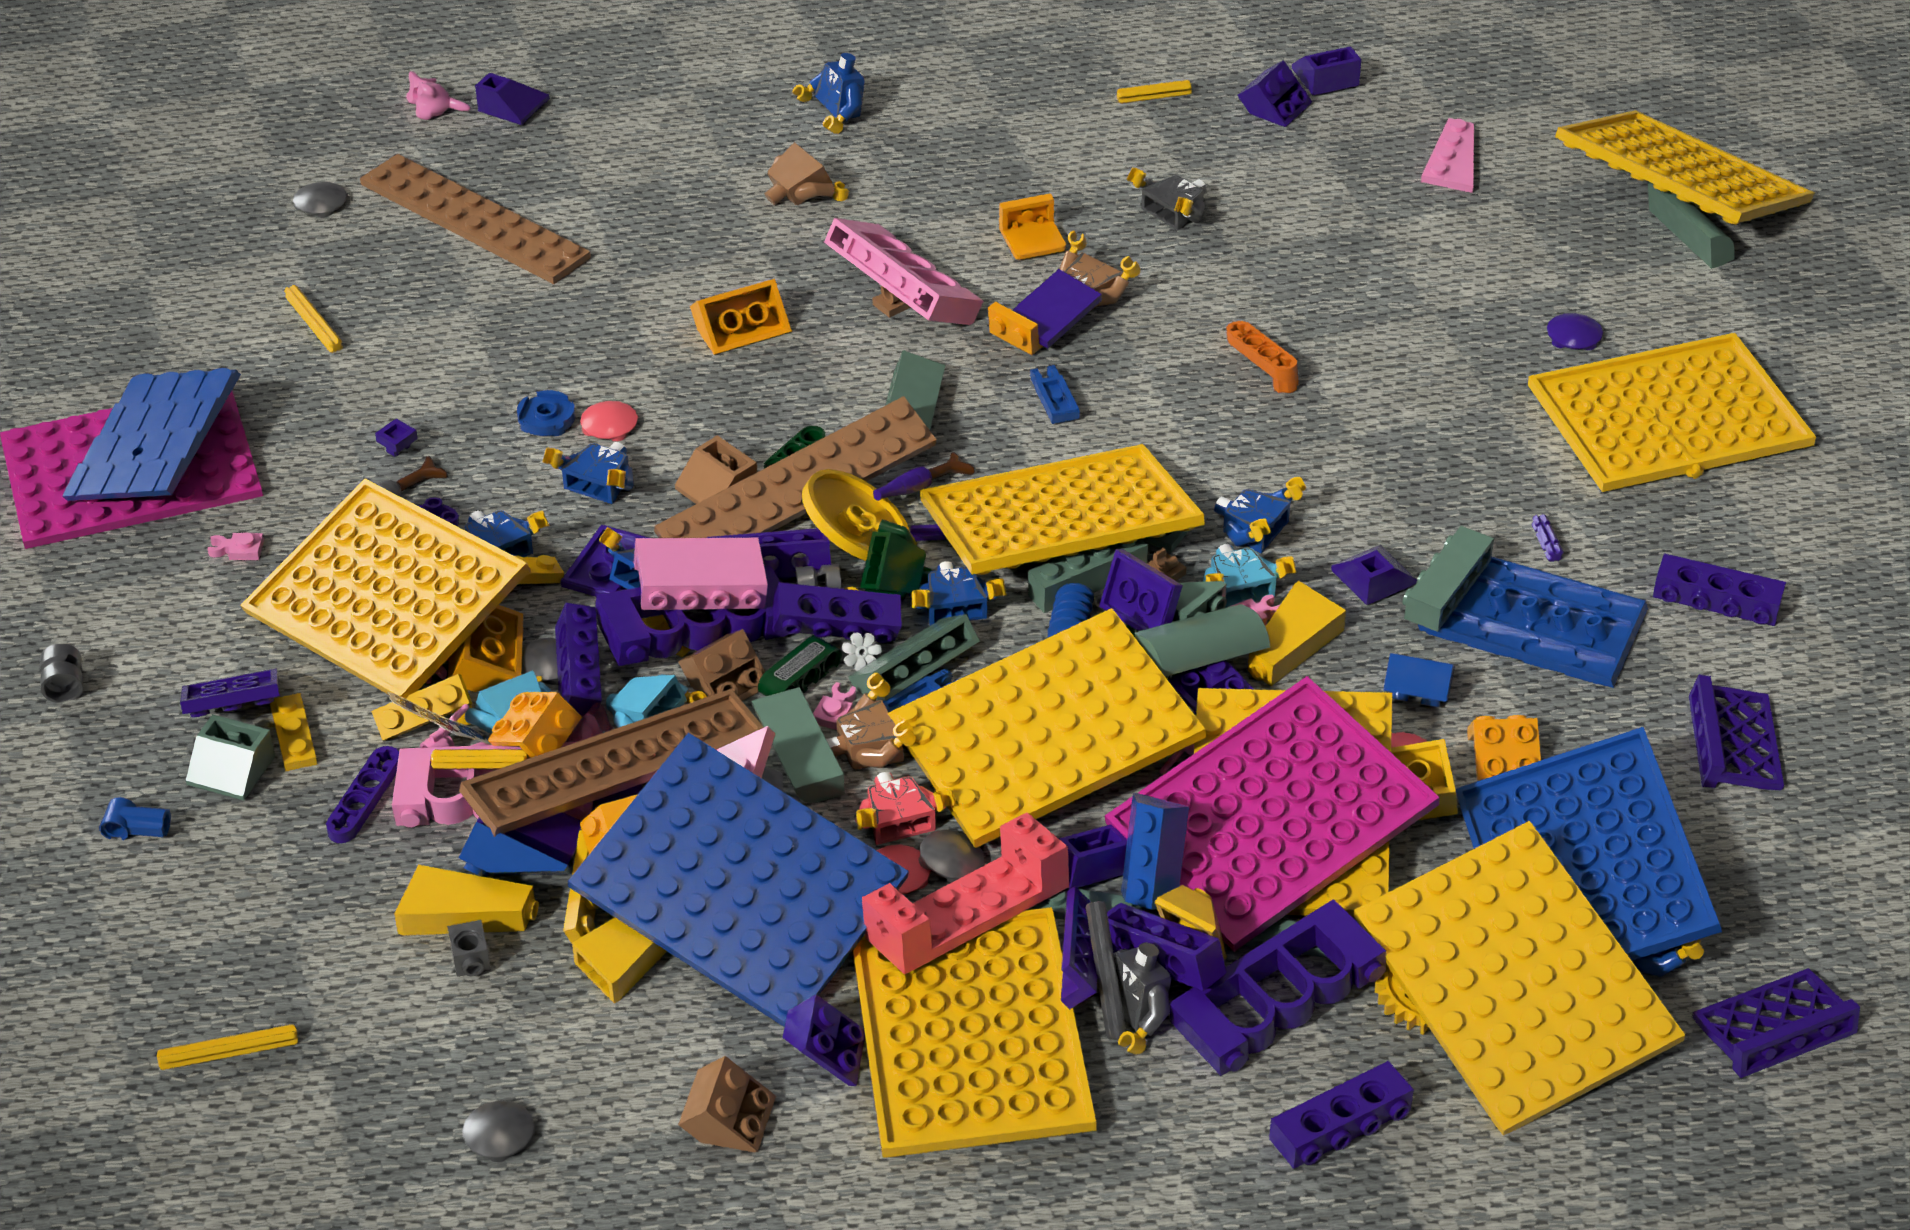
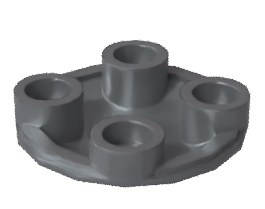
[293,182,347,218]
[521,637,558,684]
[919,830,984,883]
[462,1100,535,1162]

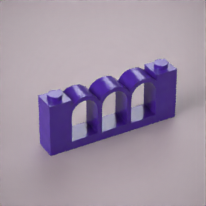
[595,565,789,666]
[1169,899,1386,1076]

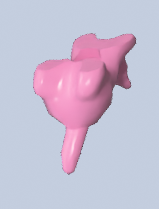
[406,71,471,120]

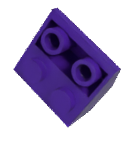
[1292,46,1362,96]
[1237,60,1312,127]
[1058,824,1127,889]

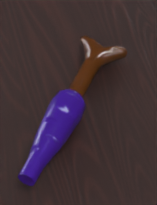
[873,452,975,501]

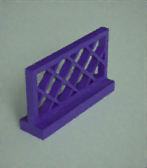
[1689,674,1784,790]
[1692,968,1860,1078]

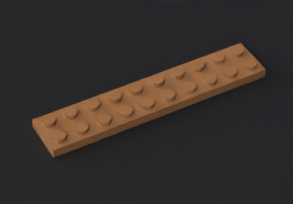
[360,154,591,284]
[654,396,936,538]
[459,689,763,837]

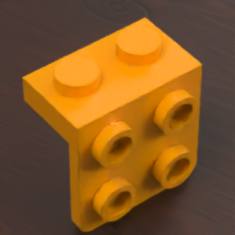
[999,193,1066,260]
[988,302,1043,355]
[488,692,582,758]
[1467,715,1541,781]

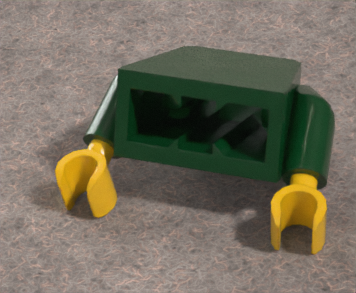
[844,512,932,601]

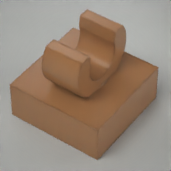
[872,286,911,318]
[1147,548,1186,581]

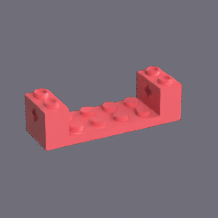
[862,812,1069,975]

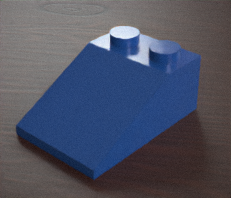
[458,822,573,877]

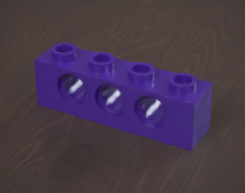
[707,528,831,580]
[1653,553,1786,626]
[773,582,902,643]
[555,603,602,724]
[1107,903,1227,991]
[1269,1061,1414,1169]

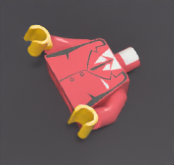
[855,772,956,845]

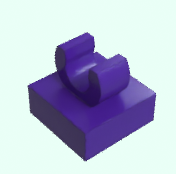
[375,419,418,457]

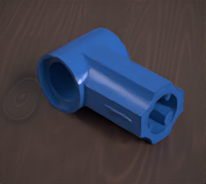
[99,797,171,840]

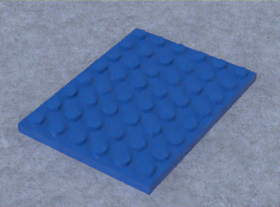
[1456,727,1722,961]
[568,732,909,1027]

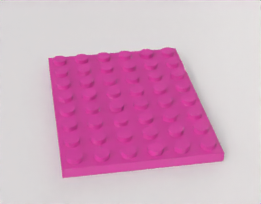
[0,391,263,549]
[1105,676,1440,952]

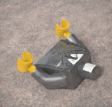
[1127,167,1207,231]
[1088,943,1171,1054]

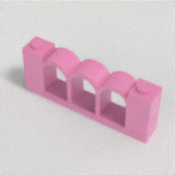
[824,218,984,325]
[392,742,593,827]

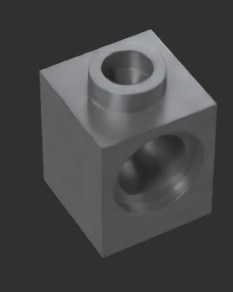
[447,920,491,977]

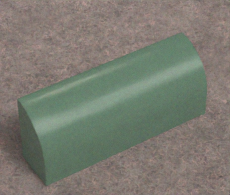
[1648,181,1734,269]
[885,350,945,430]
[1135,604,1270,676]
[848,614,980,701]
[751,687,845,803]

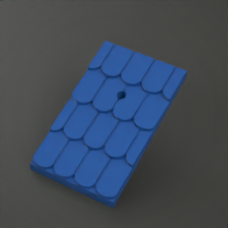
[62,368,241,501]
[1418,557,1648,688]

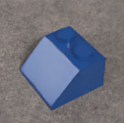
[1383,653,1455,707]

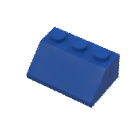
[1121,793,1189,910]

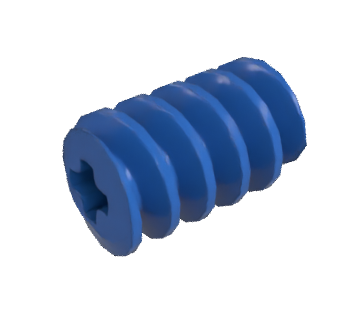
[1048,583,1094,638]

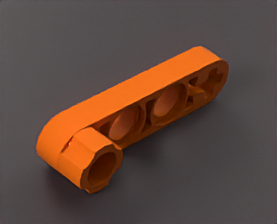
[1226,321,1299,393]

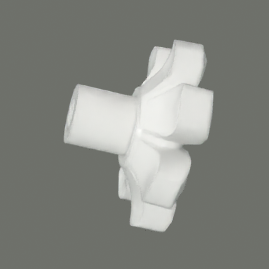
[842,632,882,671]

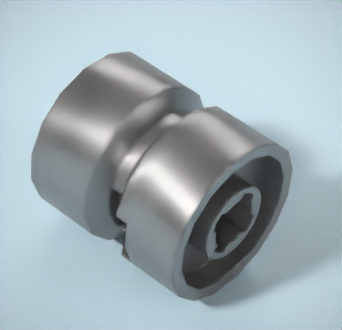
[796,564,841,589]
[40,644,83,703]

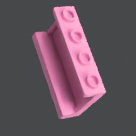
[634,538,768,610]

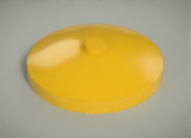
[802,469,910,561]

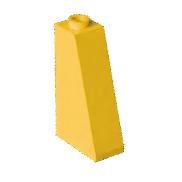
[1248,581,1346,686]
[394,864,539,935]
[572,917,667,1004]

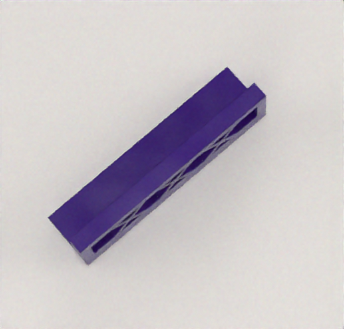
[1061,886,1097,1010]

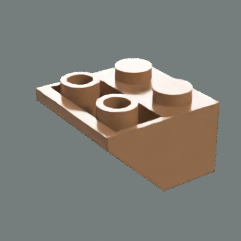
[675,435,757,504]
[678,629,765,701]
[678,1056,776,1153]

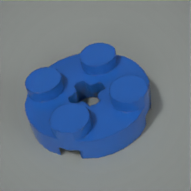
[517,390,576,436]

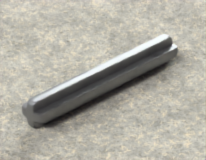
[1086,901,1126,1040]

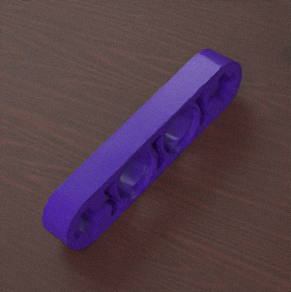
[326,746,399,843]

